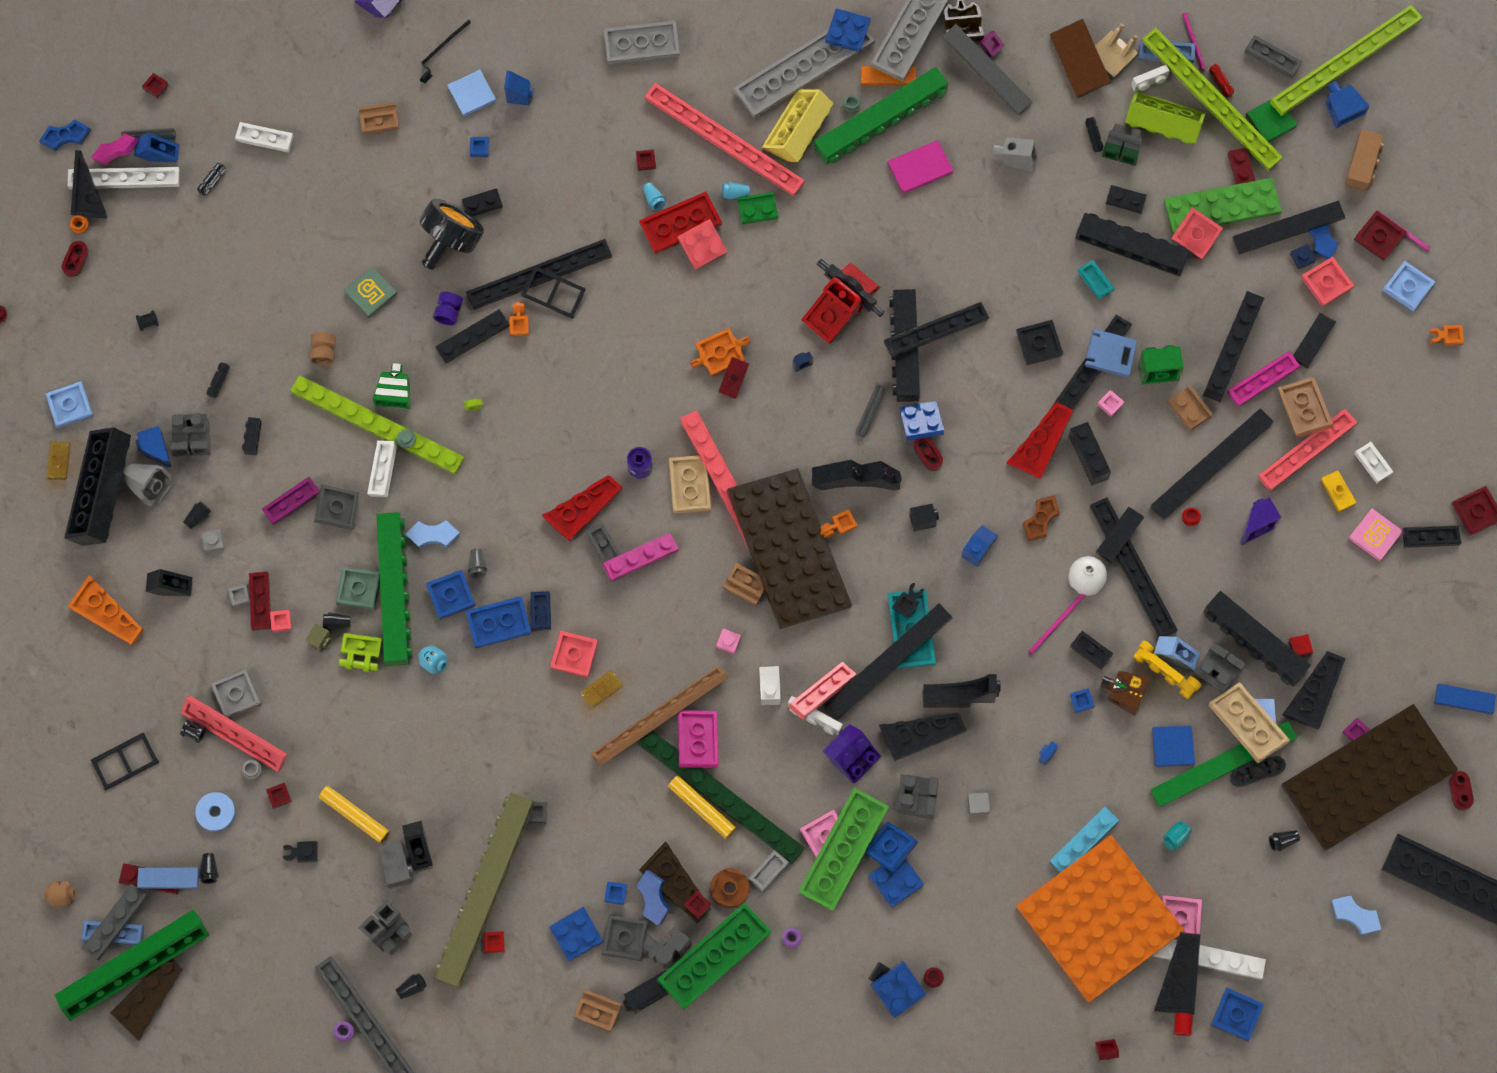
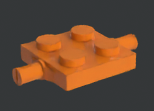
[690,328,751,377]

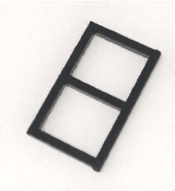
[521,266,586,319]
[91,732,159,790]

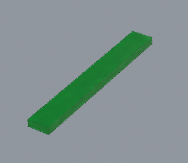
[1150,721,1298,808]

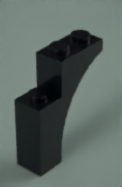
[812,460,902,491]
[923,674,1001,708]

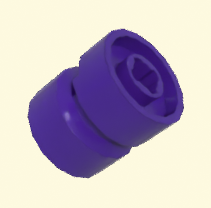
[433,292,463,326]
[627,447,653,479]

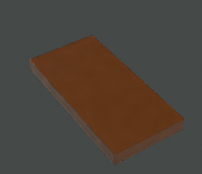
[1050,19,1111,98]

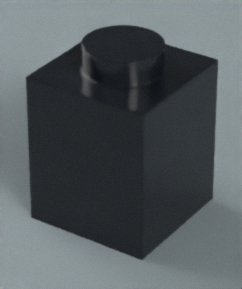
[909,504,939,532]

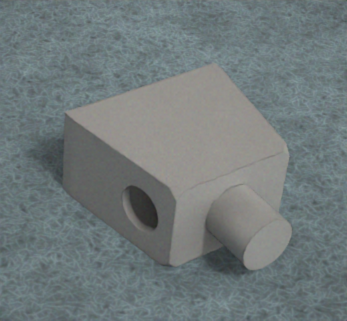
[993,138,1038,172]

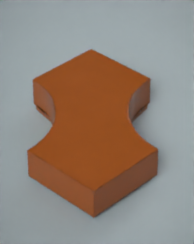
[1023,495,1060,542]

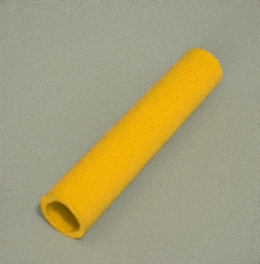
[668,776,736,839]
[319,786,390,844]

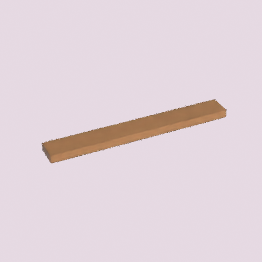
[591,666,729,766]

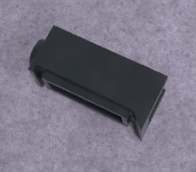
[623,970,669,1015]

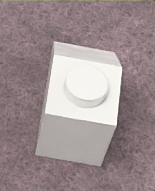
[759,666,780,706]

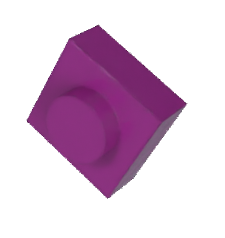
[979,31,1004,57]

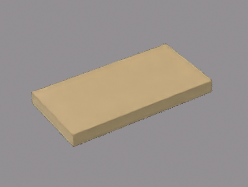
[1208,682,1290,764]

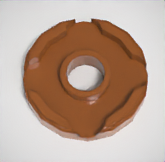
[710,868,750,908]

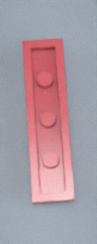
[789,662,856,720]

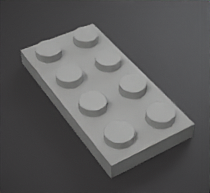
[604,20,680,65]

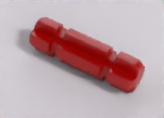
[1209,64,1234,97]

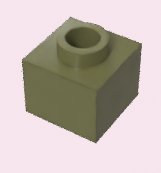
[305,624,331,652]

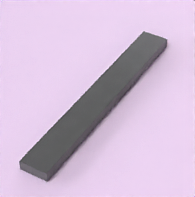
[315,956,414,1073]

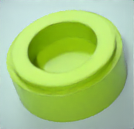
[464,399,483,411]

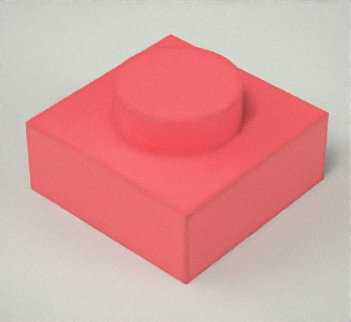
[270,610,292,632]

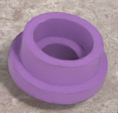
[782,928,802,948]
[334,1021,354,1042]

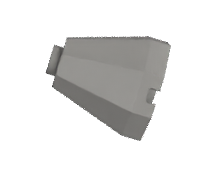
[122,464,171,506]

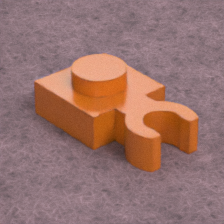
[1429,325,1464,346]

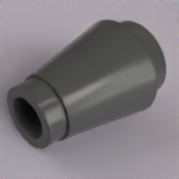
[468,548,487,578]

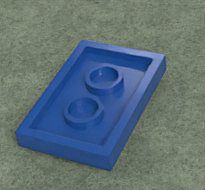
[466,596,532,649]

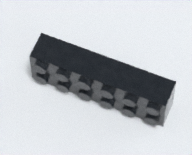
[64,427,131,546]

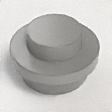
[242,760,262,779]

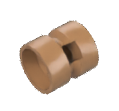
[310,332,336,365]

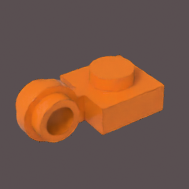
[509,301,529,337]
[820,509,858,538]

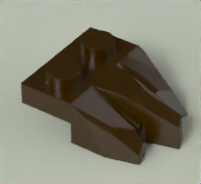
[944,0,984,41]

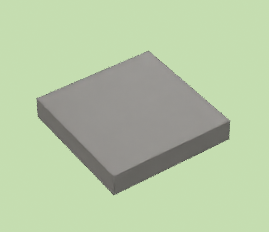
[211,669,262,718]

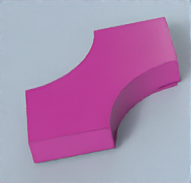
[91,134,139,165]

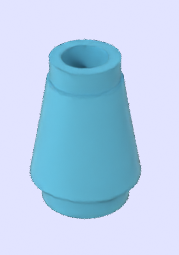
[722,182,750,200]
[643,183,666,211]

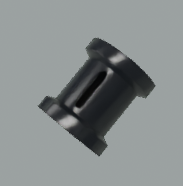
[136,310,159,331]
[180,720,206,743]

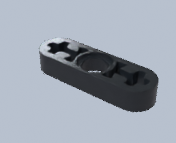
[1230,756,1286,787]

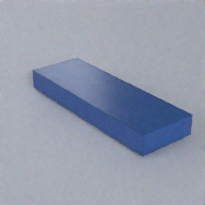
[1434,684,1496,715]

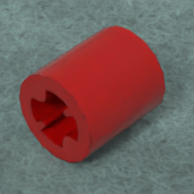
[1174,1013,1193,1036]

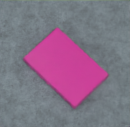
[887,140,953,194]
[678,710,719,768]

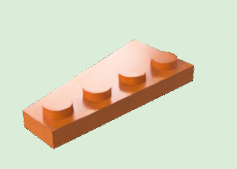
[68,575,144,646]

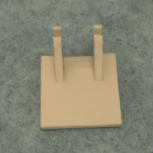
[1095,23,1138,78]

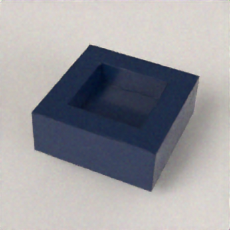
[1290,244,1316,270]
[793,351,813,372]

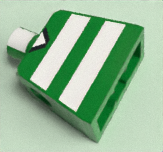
[373,363,411,409]

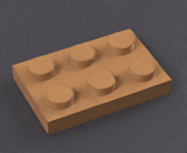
[1278,377,1333,438]

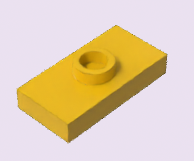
[1320,470,1357,512]

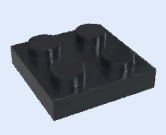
[1016,320,1063,365]

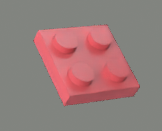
[1170,207,1223,259]
[677,219,728,270]
[1301,257,1354,307]
[550,631,598,678]

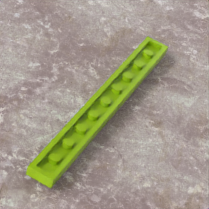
[1270,5,1423,116]
[1142,27,1282,171]
[290,375,464,475]

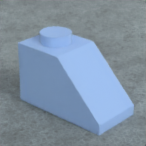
[1154,636,1200,671]

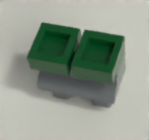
[1102,124,1142,166]

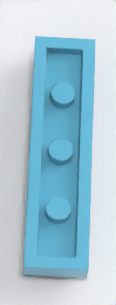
[1050,807,1119,872]

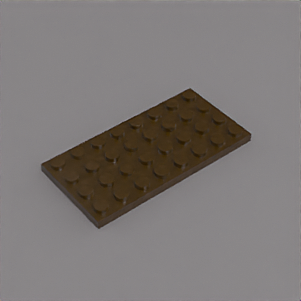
[726,468,852,629]
[1281,704,1458,852]

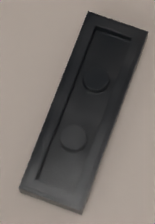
[1293,313,1336,369]
[1096,506,1144,563]
[1402,525,1462,548]

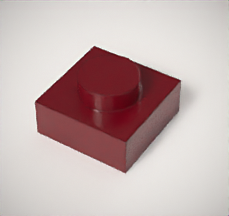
[142,73,169,99]
[636,149,656,171]
[266,782,292,809]
[684,890,712,919]
[1095,1039,1119,1061]

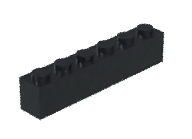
[1075,213,1190,277]
[889,289,920,402]
[1203,291,1264,402]
[1203,590,1311,687]

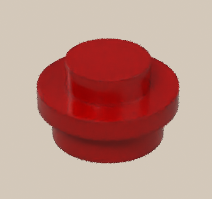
[1182,507,1201,526]

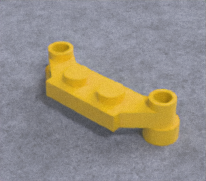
[1133,640,1202,700]

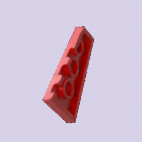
[1006,402,1074,479]
[542,475,623,542]

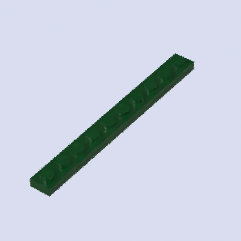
[638,730,804,864]

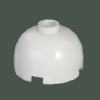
[1068,556,1107,596]

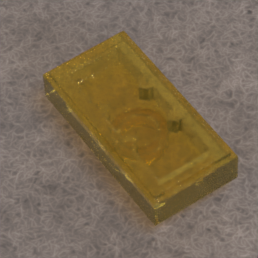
[46,441,71,480]
[580,670,623,709]

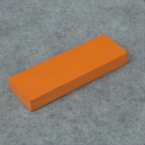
[861,66,916,86]

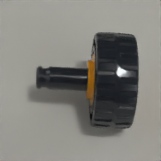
[420,199,484,270]

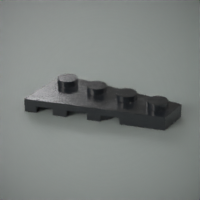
[1282,651,1346,730]
[879,712,967,761]
[1154,932,1201,1015]

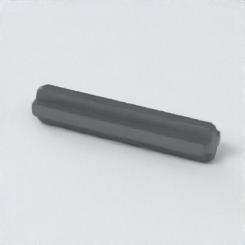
[121,128,176,140]
[856,385,885,437]

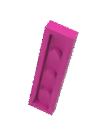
[1227,351,1300,407]
[602,533,679,582]

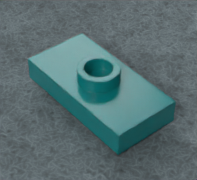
[1077,260,1115,300]

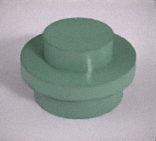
[843,95,861,113]
[397,429,416,448]

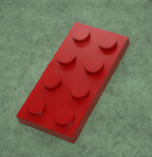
[639,191,722,254]

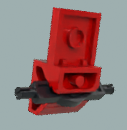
[801,259,885,344]

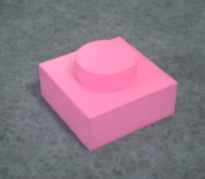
[1097,390,1124,417]
[716,628,741,654]

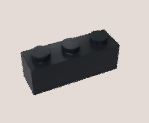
[242,417,262,455]

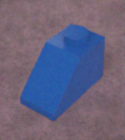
[504,70,534,105]
[134,133,179,162]
[135,426,172,467]
[961,526,998,567]

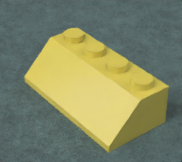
[762,89,834,162]

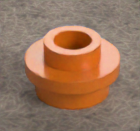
[70,216,89,234]

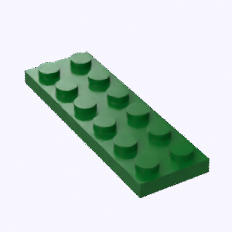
[657,903,772,1010]

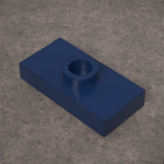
[531,591,551,631]

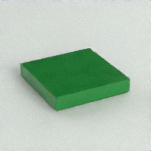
[1246,100,1298,142]

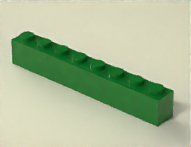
[814,67,948,165]
[376,512,413,667]
[54,909,210,1021]

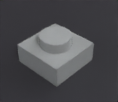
[202,529,224,553]

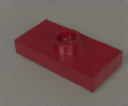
[718,357,749,399]

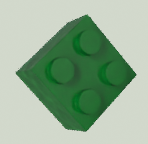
[1138,345,1184,385]

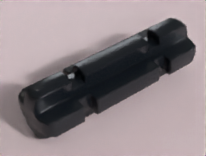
[1085,117,1104,152]
[197,163,225,196]
[206,362,230,398]

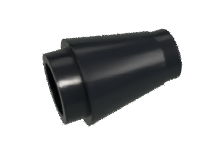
[183,501,211,529]
[323,612,351,631]
[1269,830,1300,852]
[199,853,219,884]
[396,973,427,999]

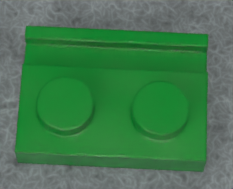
[737,192,778,225]

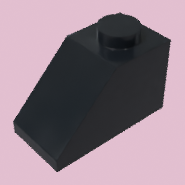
[146,569,193,596]
[402,821,433,870]

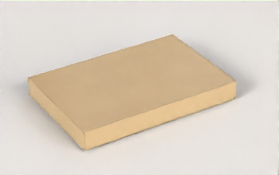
[669,455,711,514]

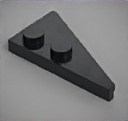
[71,150,108,219]

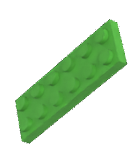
[1164,178,1282,234]
[798,787,889,911]

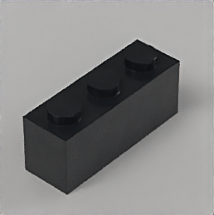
[1069,422,1111,486]

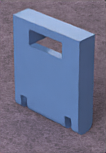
[1085,329,1137,378]

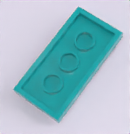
[888,589,936,669]

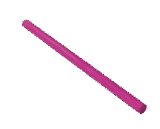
[1028,594,1086,654]

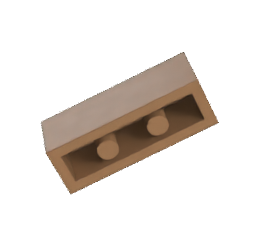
[1345,129,1384,191]

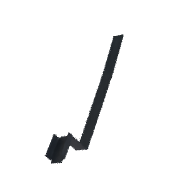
[420,19,471,84]

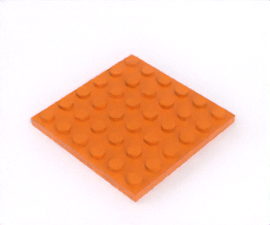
[1016,835,1185,1003]

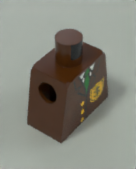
[1100,671,1150,716]

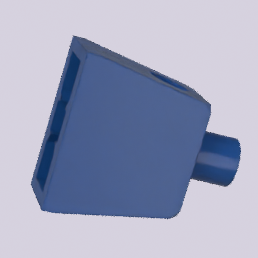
[1326,81,1370,128]

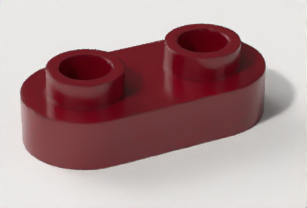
[61,241,89,277]
[913,437,943,471]
[1449,771,1474,811]

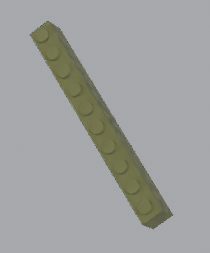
[434,793,535,989]

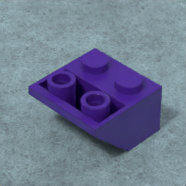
[822,724,881,784]

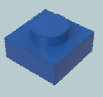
[470,137,489,157]
[1070,688,1095,713]
[1039,741,1058,765]
[605,882,627,905]

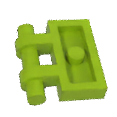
[339,633,383,672]

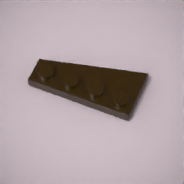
[639,841,711,924]
[110,959,183,1041]

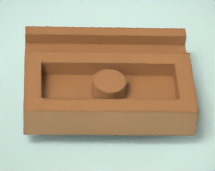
[359,102,399,135]
[1167,385,1213,431]
[722,563,765,606]
[573,989,622,1032]

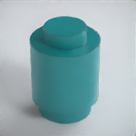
[1163,821,1192,850]

